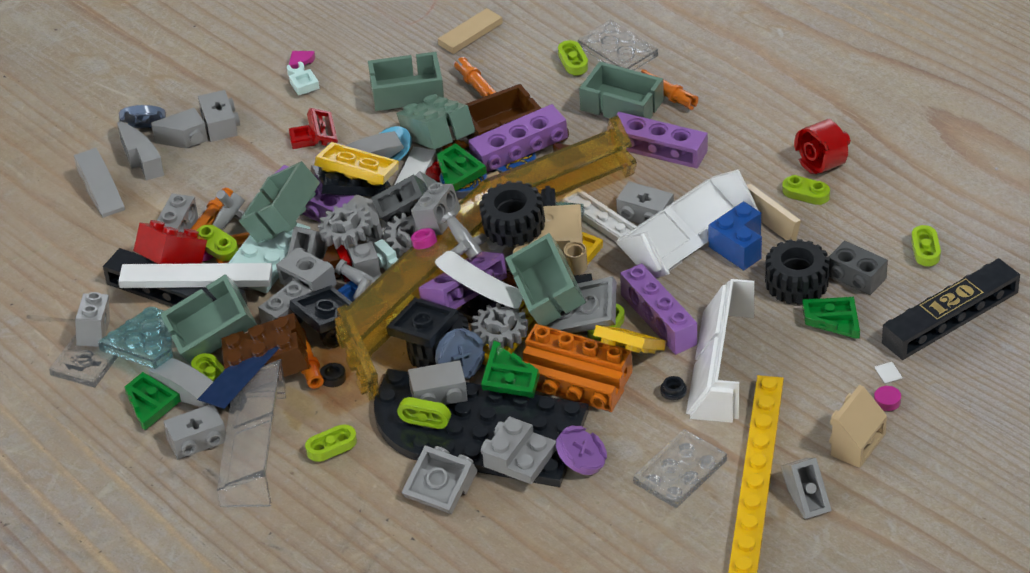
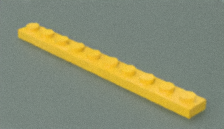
[728,375,784,573]

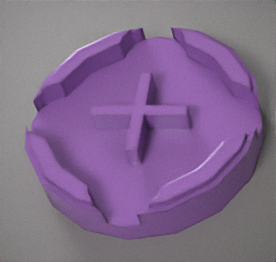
[556,425,607,475]

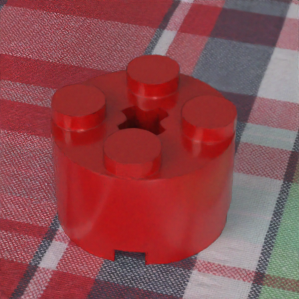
[794,119,851,174]

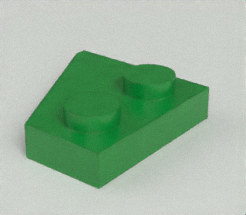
[437,143,487,191]
[802,297,860,339]
[481,341,540,398]
[124,372,181,430]

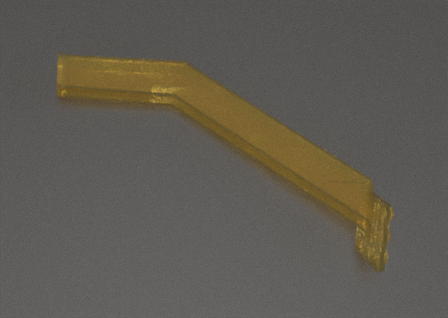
[334,115,637,401]

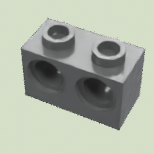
[372,174,427,223]
[829,240,888,295]

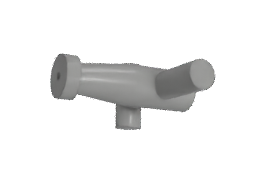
[212,190,245,230]
[441,210,487,260]
[335,259,385,302]

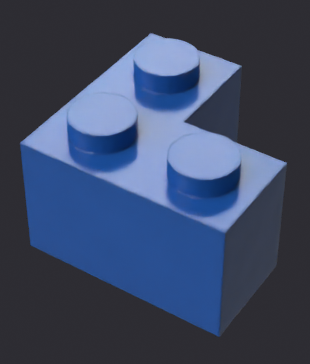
[708,201,762,271]

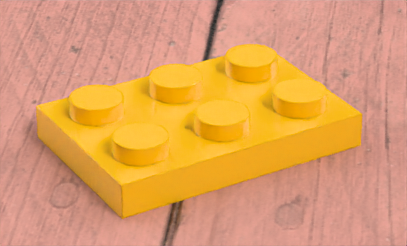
[314,142,399,185]
[593,325,667,354]

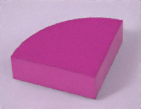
[289,51,315,69]

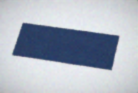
[197,346,279,409]

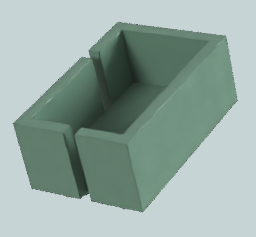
[368,52,444,111]
[579,61,664,120]
[396,94,476,150]
[239,161,320,243]
[505,233,586,326]
[160,274,257,364]

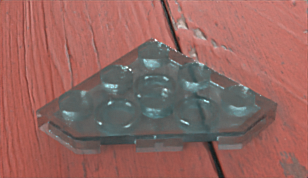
[98,306,173,369]

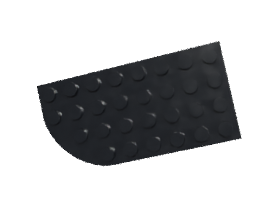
[374,368,589,488]

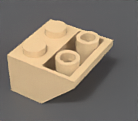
[829,385,887,468]

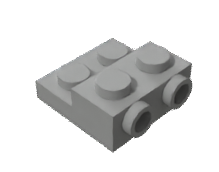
[481,416,557,484]
[402,445,477,514]

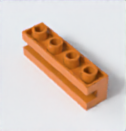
[525,324,632,386]
[523,346,624,412]

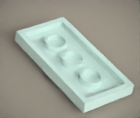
[229,223,311,293]

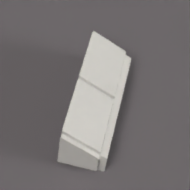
[616,169,758,278]
[686,279,754,423]

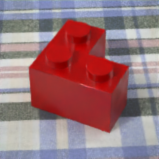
[133,220,207,264]

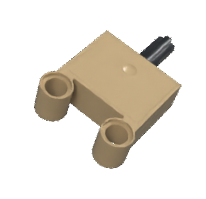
[513,186,587,275]

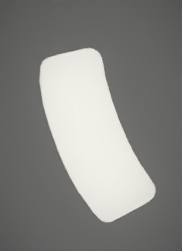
[435,251,523,308]

